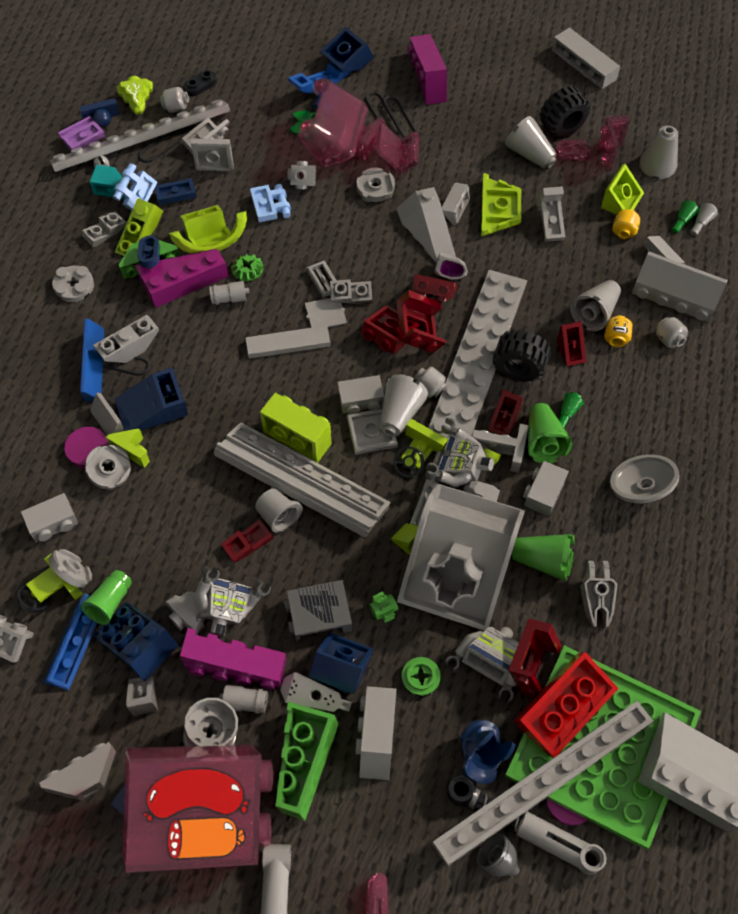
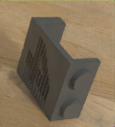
[284,580,352,642]

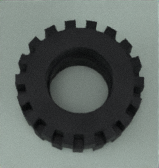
[539,86,591,139]
[492,329,551,382]

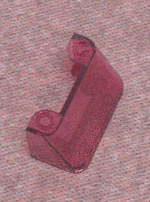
[298,78,368,167]

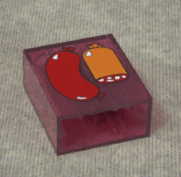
[122,745,273,873]

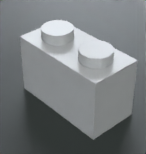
[338,375,384,414]
[523,461,569,516]
[21,493,78,542]

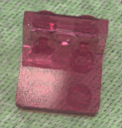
[597,115,630,170]
[377,124,420,173]

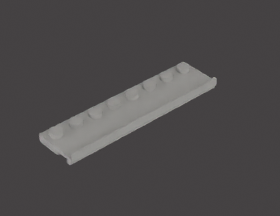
[214,423,391,537]

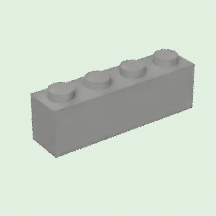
[552,27,620,89]

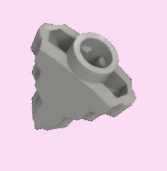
[165,591,206,635]

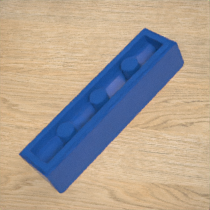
[80,318,104,402]
[42,593,97,691]

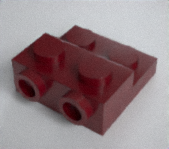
[412,274,458,302]
[360,304,420,354]

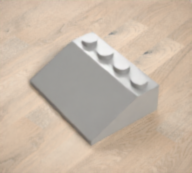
[638,712,738,832]

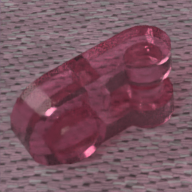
[555,140,590,161]

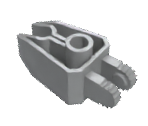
[580,561,617,627]

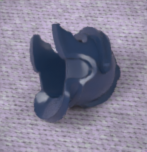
[460,720,515,784]

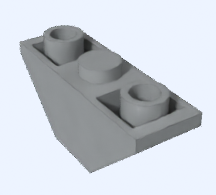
[93,315,159,363]
[39,742,116,800]

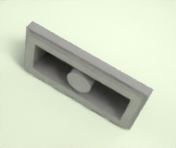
[442,183,470,226]
[644,236,685,264]
[90,392,124,436]

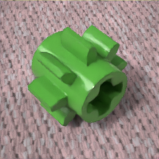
[369,591,398,623]

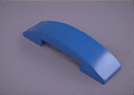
[288,62,351,93]

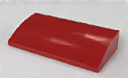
[514,652,619,758]

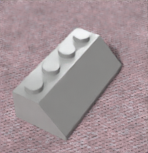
[632,252,728,322]

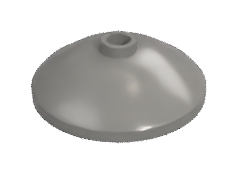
[610,455,679,504]

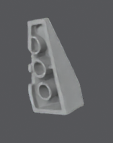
[396,187,456,263]

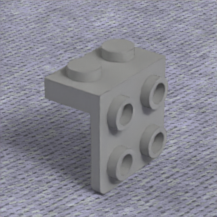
[181,118,229,154]

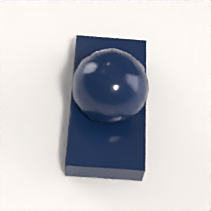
[79,98,119,127]

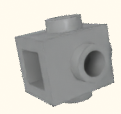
[287,161,316,189]

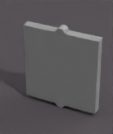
[305,298,347,328]

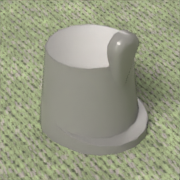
[255,487,303,533]

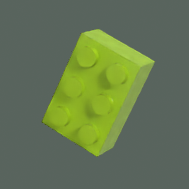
[260,392,332,463]

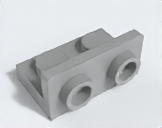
[0,615,34,663]

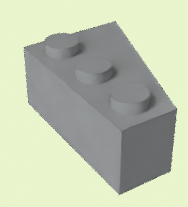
[356,686,396,780]

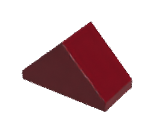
[556,321,586,366]
[488,390,523,435]

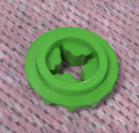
[231,253,263,281]
[402,657,441,696]

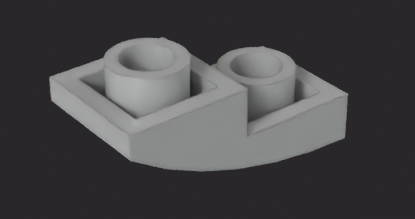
[82,211,127,247]
[330,279,373,304]

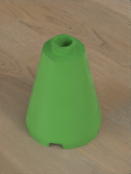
[528,403,572,463]
[511,534,575,581]

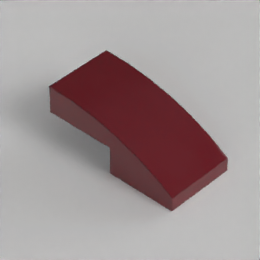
[221,519,274,563]

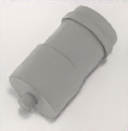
[209,281,249,305]
[219,685,268,714]

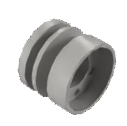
[183,698,238,764]

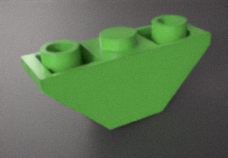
[119,240,179,279]

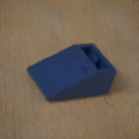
[115,368,188,431]
[93,602,179,681]

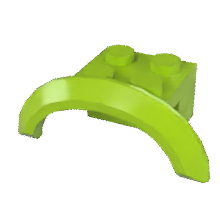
[169,205,247,254]

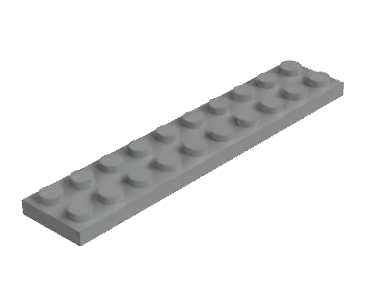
[428,270,527,439]

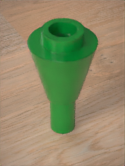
[671,200,699,234]
[559,392,584,428]

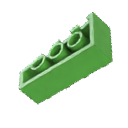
[276,702,339,821]

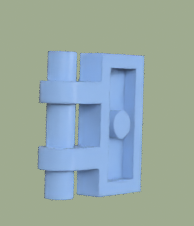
[113,163,157,211]
[250,184,291,222]

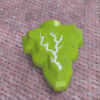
[116,76,153,115]

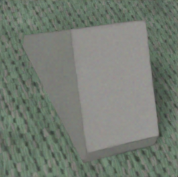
[126,674,158,716]

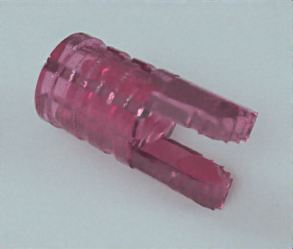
[365,872,389,914]

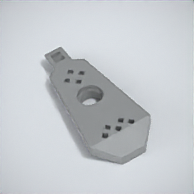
[280,672,352,712]

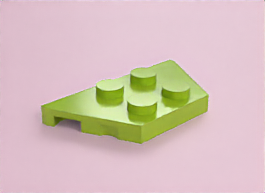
[481,173,521,236]

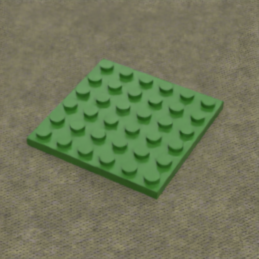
[504,645,701,850]

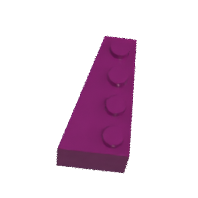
[407,34,447,105]
[135,249,228,308]
[180,628,287,690]

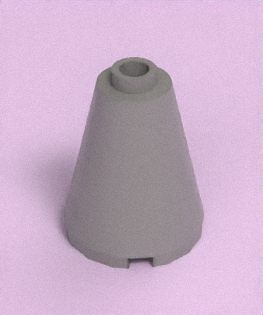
[505,116,557,169]
[640,126,678,179]
[570,280,621,331]
[380,374,428,437]

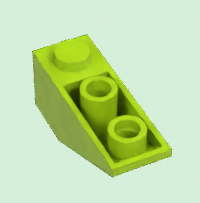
[115,198,163,256]

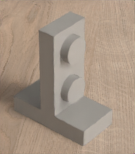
[536,187,565,242]
[472,424,529,473]

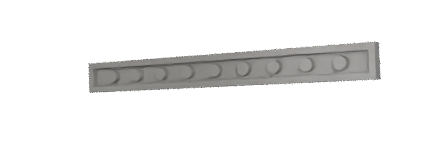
[49,100,230,172]
[432,701,653,867]

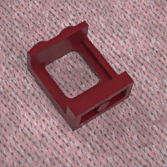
[396,290,446,353]
[508,619,562,697]

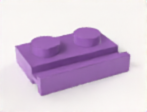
[58,116,105,151]

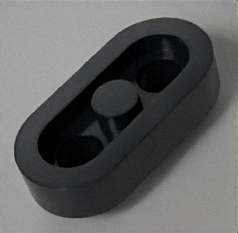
[184,70,217,96]

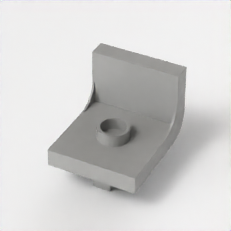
[397,484,525,631]

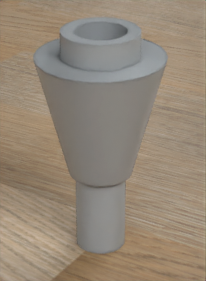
[690,203,718,236]

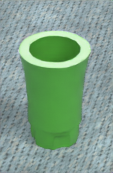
[81,570,132,625]

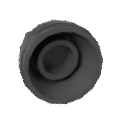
[477,834,520,877]

